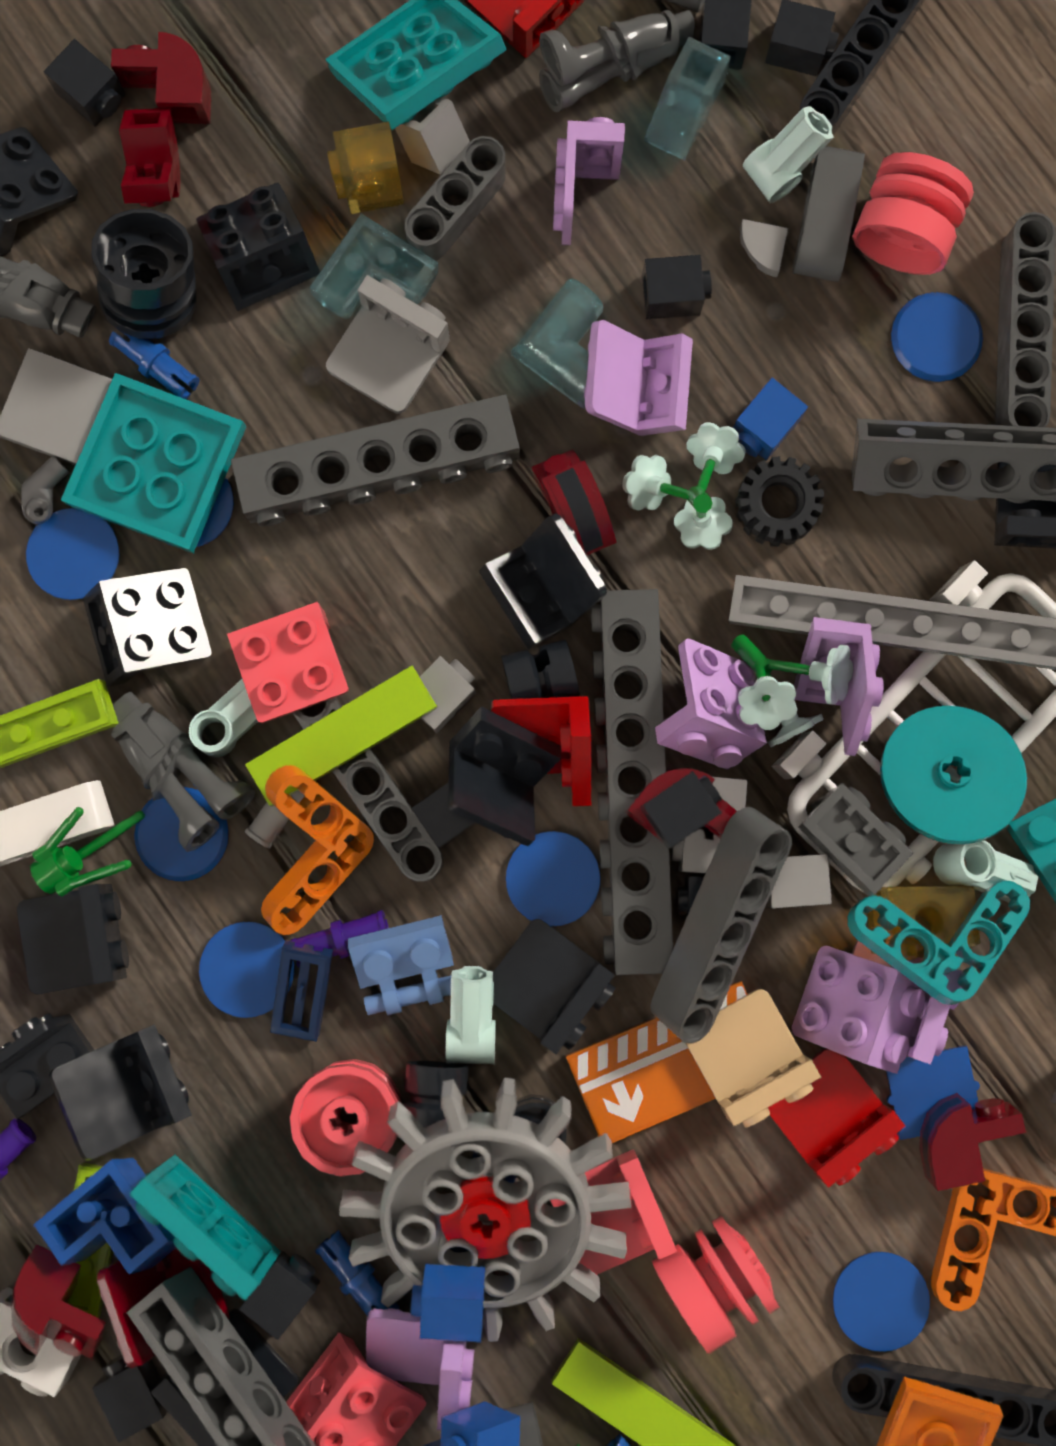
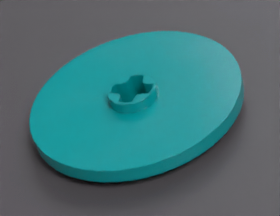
[880,706,1027,844]

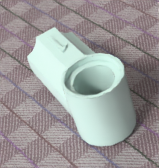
[743,106,834,203]
[189,679,258,757]
[933,840,1039,903]
[446,966,496,1064]

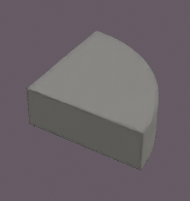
[740,219,788,277]

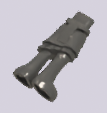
[539,10,694,112]
[0,256,96,338]
[111,692,255,852]

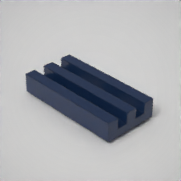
[270,940,333,1042]

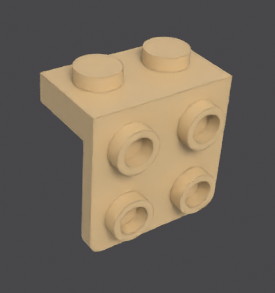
[685,989,821,1127]

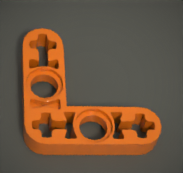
[261,765,374,935]
[931,1168,1056,1311]

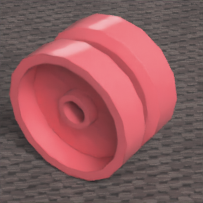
[290,1059,402,1176]

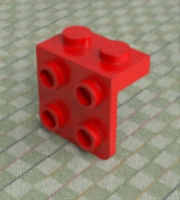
[768,1048,905,1188]

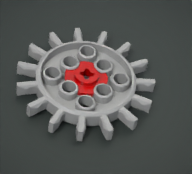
[339,1078,631,1342]

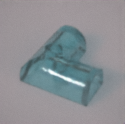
[310,213,439,319]
[511,278,604,409]

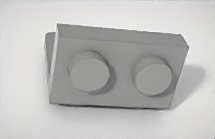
[326,275,450,414]

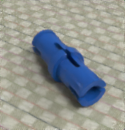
[109,331,199,399]
[314,1230,400,1316]

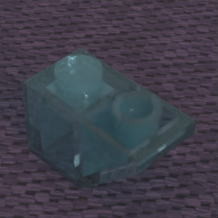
[644,37,731,161]

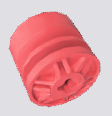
[852,152,974,275]
[652,1215,780,1355]

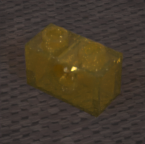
[327,121,404,214]
[867,886,981,961]

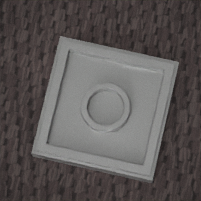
[0,348,112,465]

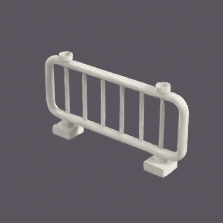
[771,560,1056,895]

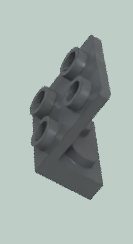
[798,783,913,897]

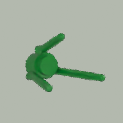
[30,807,145,897]

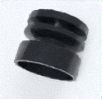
[91,209,197,339]

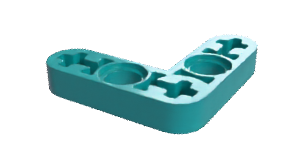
[848,881,1030,1005]

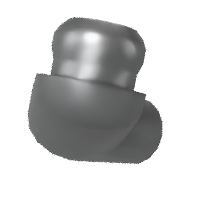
[21,456,69,524]

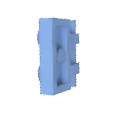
[348,915,454,1015]

